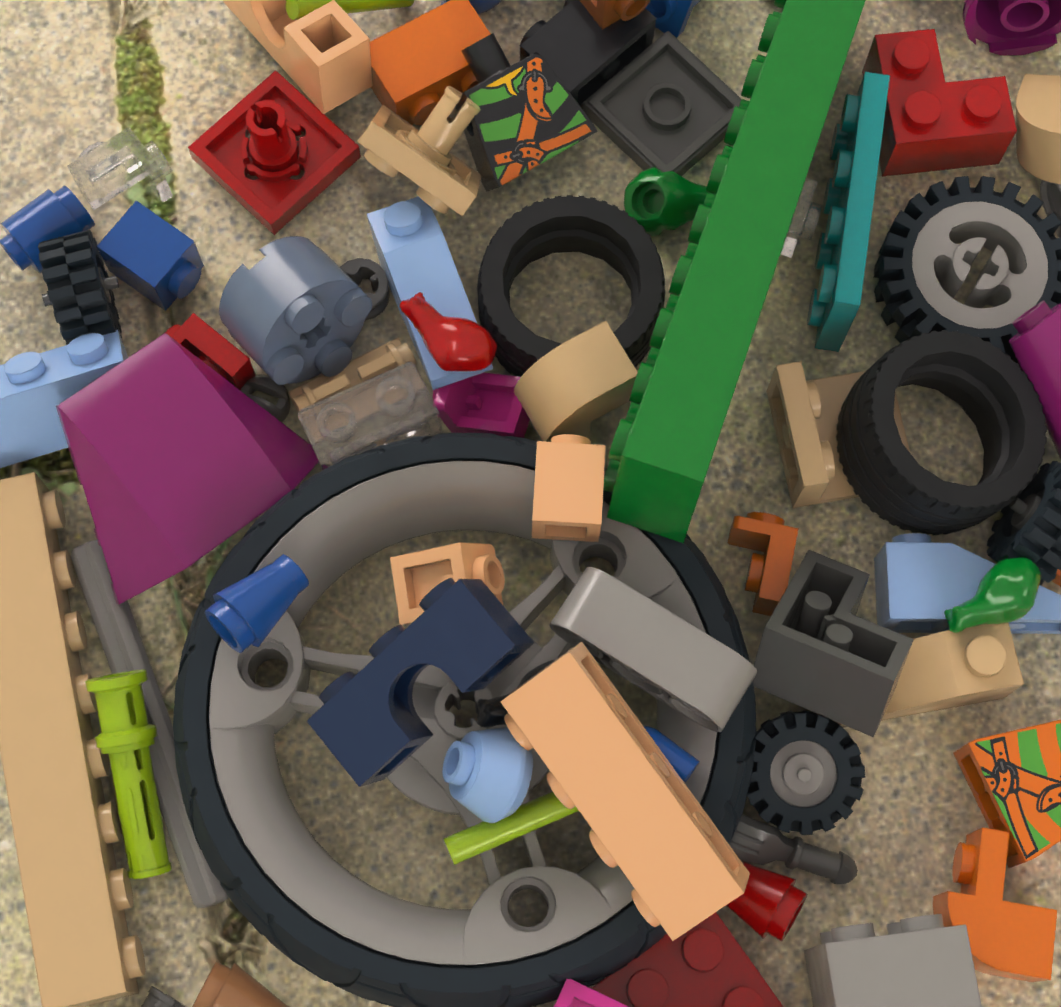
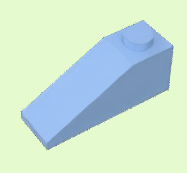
[366,196,493,390]
[874,533,1061,634]

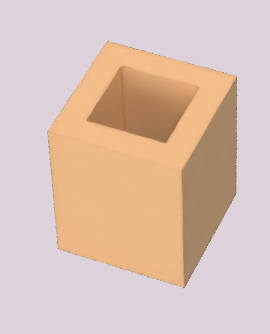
[532,434,606,542]

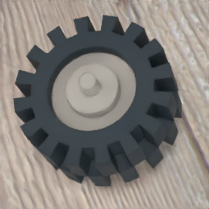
[747,710,865,835]

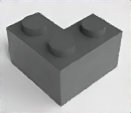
[753,550,914,737]

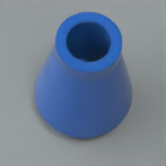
[205,554,309,653]

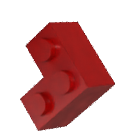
[862,29,1017,177]

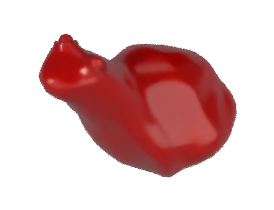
[399,292,497,371]

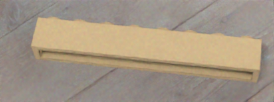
[0,472,146,1007]

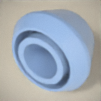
[442,727,533,823]

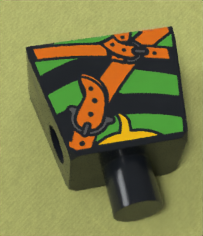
[455,33,598,192]

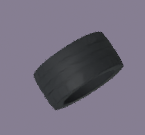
[477,195,665,377]
[836,330,1047,536]

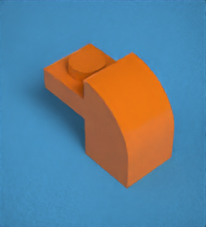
[933,827,1057,982]

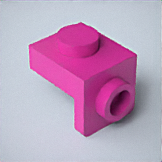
[433,373,530,438]

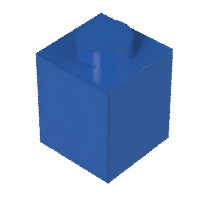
[96,201,204,311]

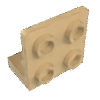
[766,361,910,508]

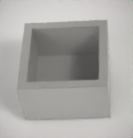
[804,914,982,1007]

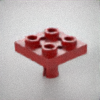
[188,70,361,235]

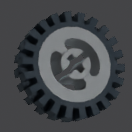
[873,176,1061,363]

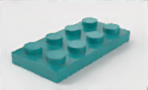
[807,72,890,352]

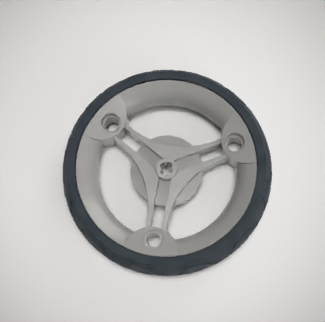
[173,433,757,1007]

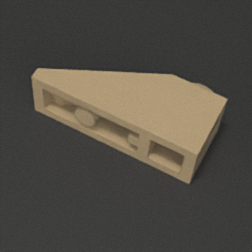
[811,623,1024,728]

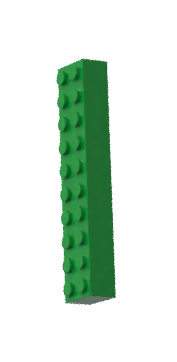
[603,0,866,543]

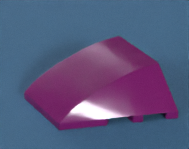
[56,333,325,604]

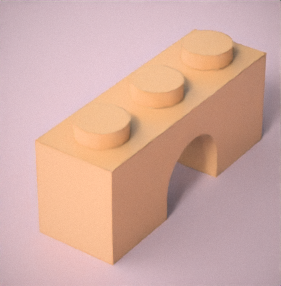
[223,0,373,114]

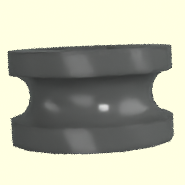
[340,258,390,321]

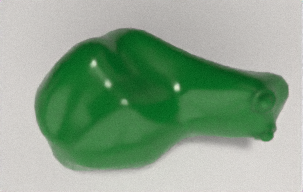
[624,167,710,236]
[944,557,1041,633]

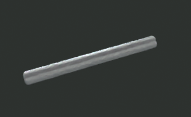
[71,540,229,908]

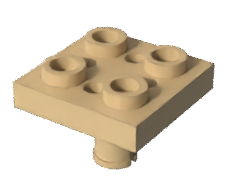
[357,86,482,216]

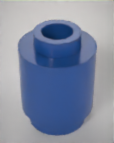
[0,185,95,274]

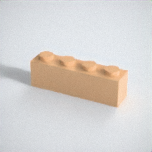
[501,641,750,941]

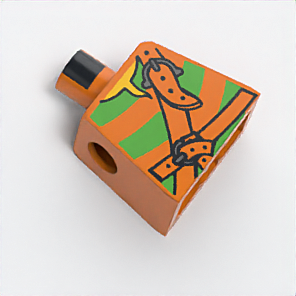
[953,720,1061,868]

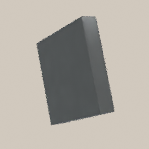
[583,31,742,176]

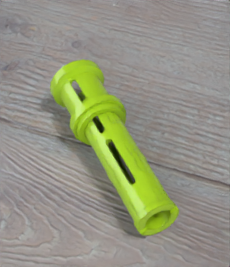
[85,669,172,879]

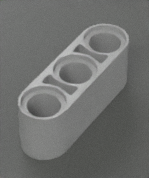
[550,567,757,732]

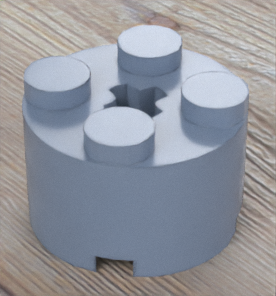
[219,236,372,385]

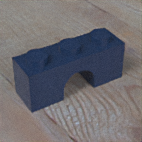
[307,578,534,787]

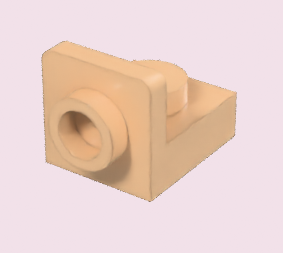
[390,542,505,625]

